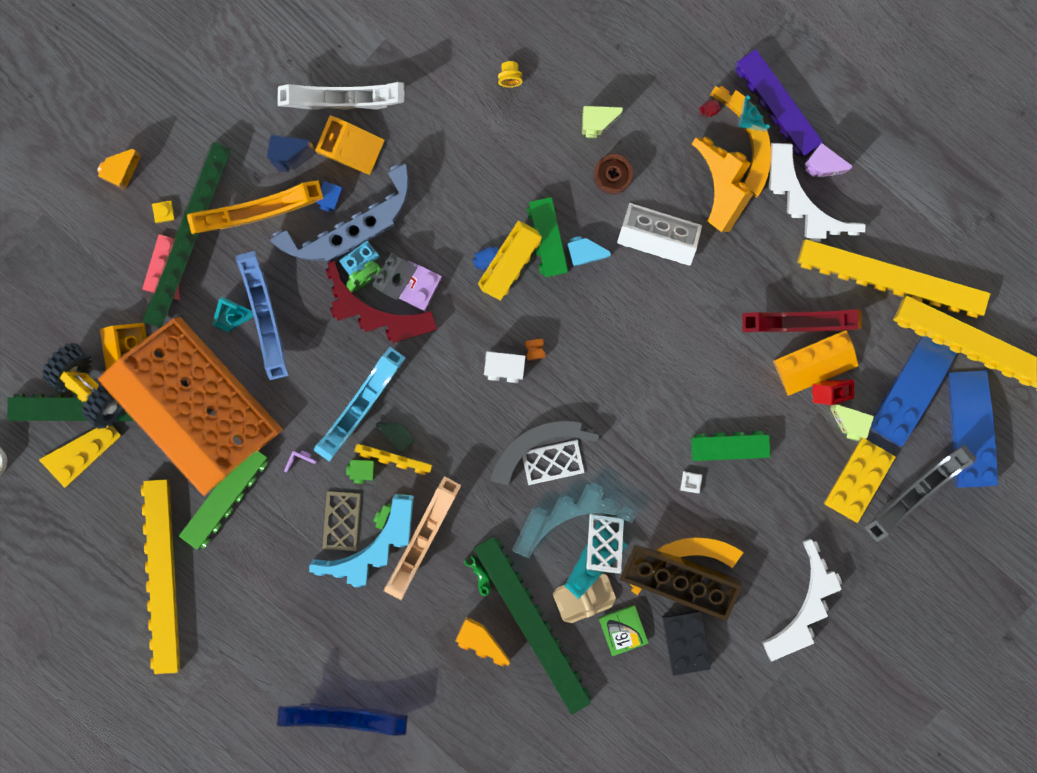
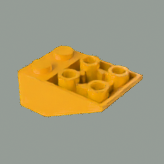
[315,115,385,175]
[456,617,510,667]

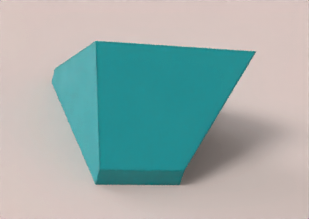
[738,95,770,132]
[212,297,254,333]

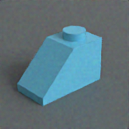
[567,236,611,267]

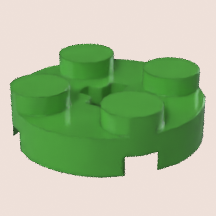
[346,260,381,293]

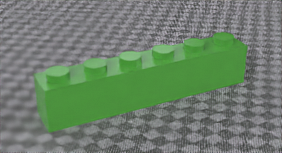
[179,450,269,550]

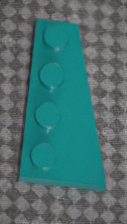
[564,521,628,599]

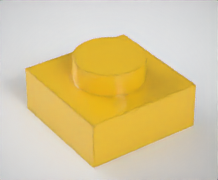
[152,201,175,223]

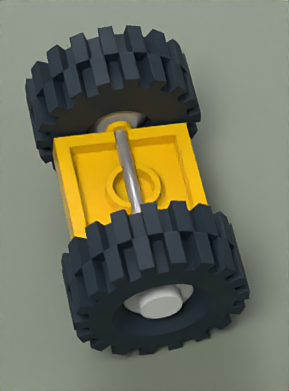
[42,343,125,429]

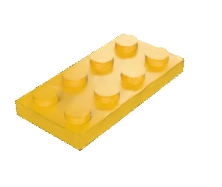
[823,439,896,523]

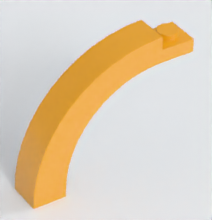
[710,86,771,198]
[630,537,744,595]

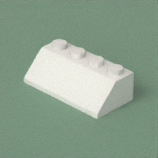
[617,203,702,265]

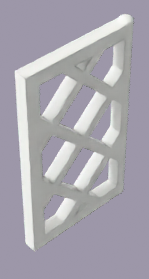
[522,439,584,485]
[587,514,624,573]

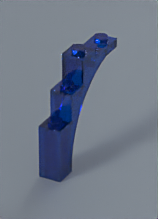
[277,703,408,736]

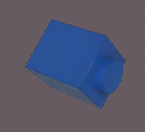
[316,181,343,212]

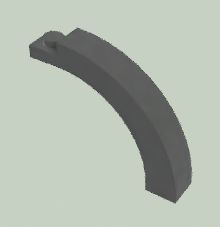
[490,421,599,485]

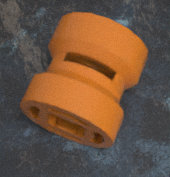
[524,339,546,360]

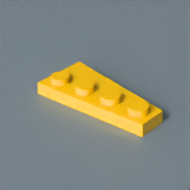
[39,425,122,488]
[355,444,433,475]

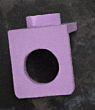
[284,450,318,473]

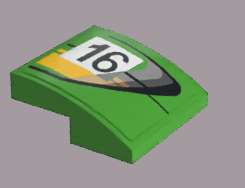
[598,605,648,656]

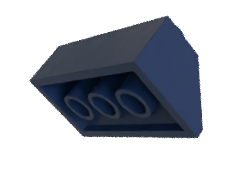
[267,135,316,172]

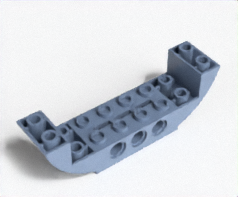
[270,163,409,263]

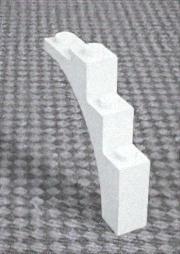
[278,82,405,110]
[769,143,865,242]
[762,538,842,661]

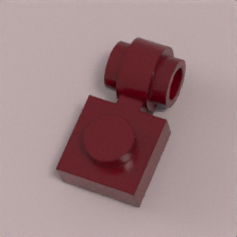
[698,100,721,118]

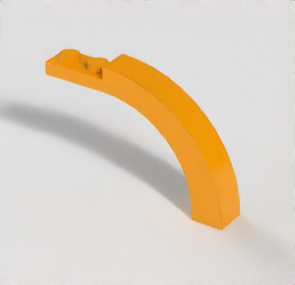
[187,180,323,234]

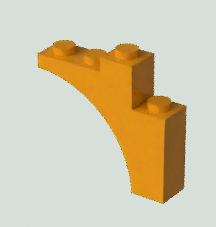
[692,137,754,232]

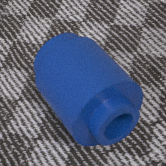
[472,246,498,271]

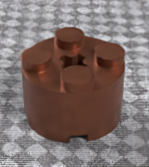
[594,154,633,195]

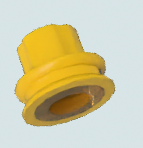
[498,61,523,87]

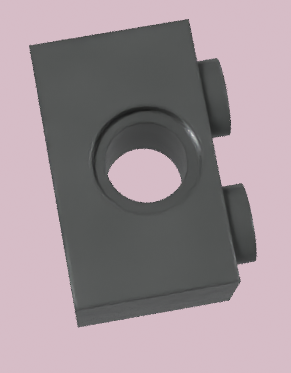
[372,253,417,301]

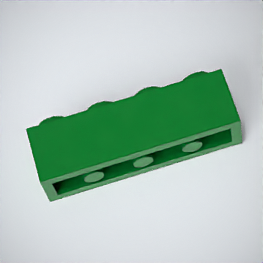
[526,197,568,278]
[691,431,770,461]

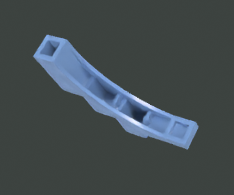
[236,251,289,380]

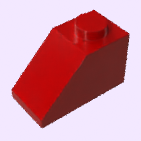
[812,379,855,405]

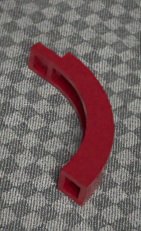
[742,309,862,333]

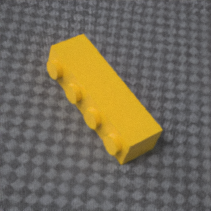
[478,220,542,301]

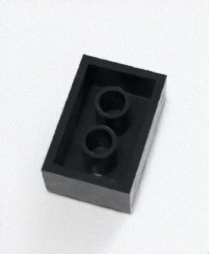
[662,610,711,676]

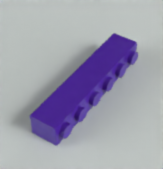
[735,49,823,157]

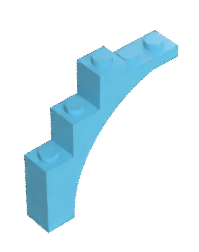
[314,347,405,461]
[309,494,414,587]

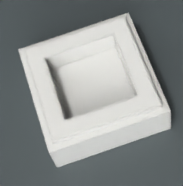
[680,471,702,493]

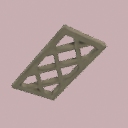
[322,491,361,552]

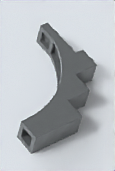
[865,444,977,542]

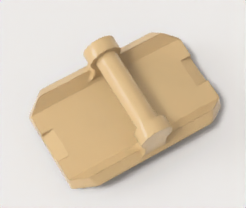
[553,572,616,623]

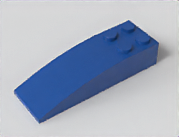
[870,336,957,446]
[948,370,998,488]

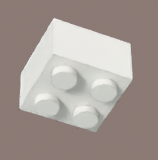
[484,352,525,383]

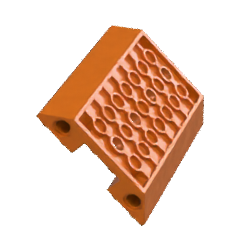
[98,317,283,496]

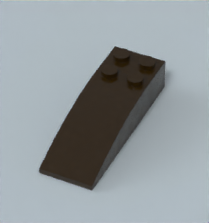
[619,544,742,621]

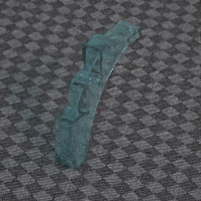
[512,482,636,559]

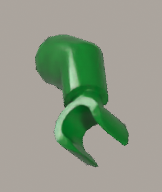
[464,555,491,596]

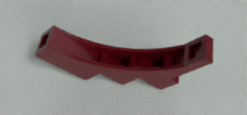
[325,261,437,344]

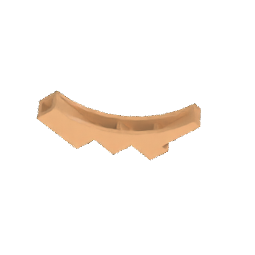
[384,476,461,600]

